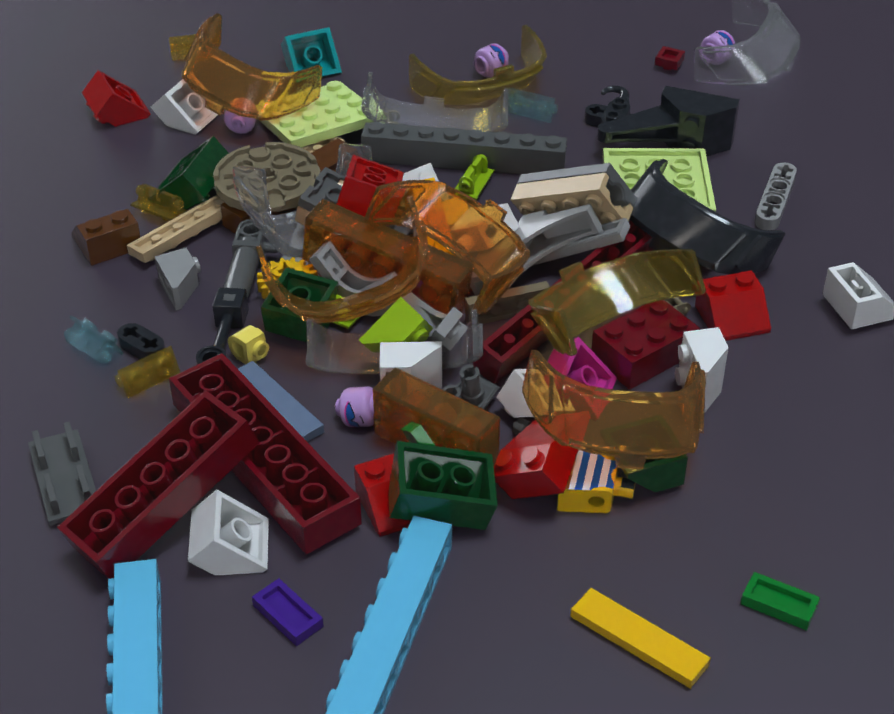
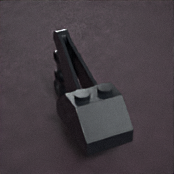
[597,86,740,157]

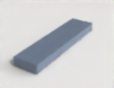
[238,361,324,442]

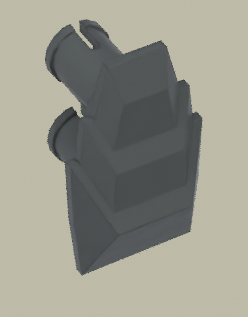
[434,365,500,433]

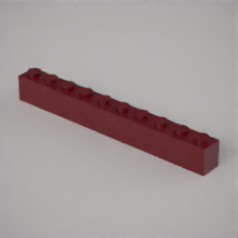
[472,221,653,384]

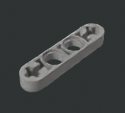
[755,162,797,230]

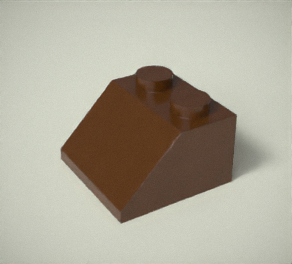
[71,208,140,266]

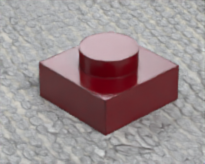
[655,46,685,70]

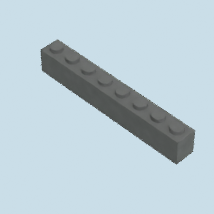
[361,122,567,174]

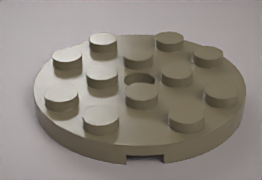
[213,142,320,215]

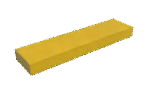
[570,588,711,689]

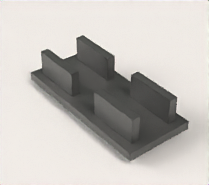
[28,421,96,526]

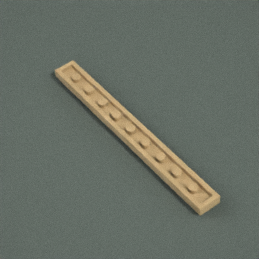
[127,137,345,263]

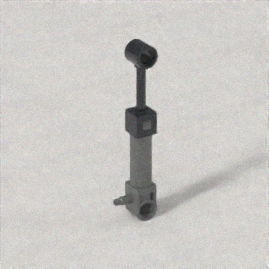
[196,219,286,365]

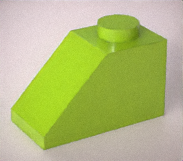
[359,297,433,352]

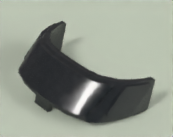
[629,159,785,274]

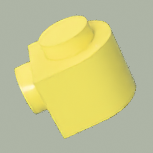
[228,325,269,364]

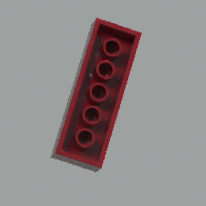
[57,390,259,579]

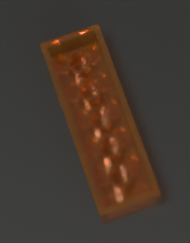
[302,199,474,314]

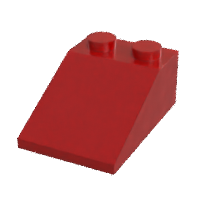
[335,155,404,226]
[494,410,590,499]

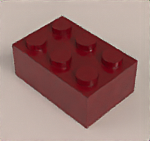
[591,297,700,390]

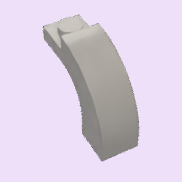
[309,241,408,316]
[402,290,468,353]

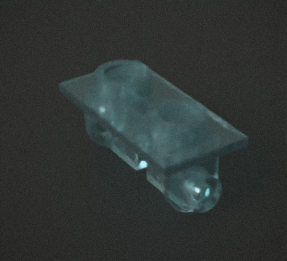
[505,88,558,123]
[64,315,123,363]

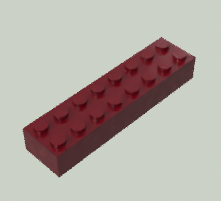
[169,353,362,555]

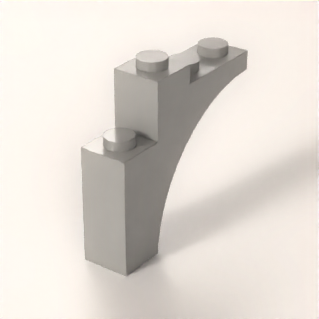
[466,204,602,296]

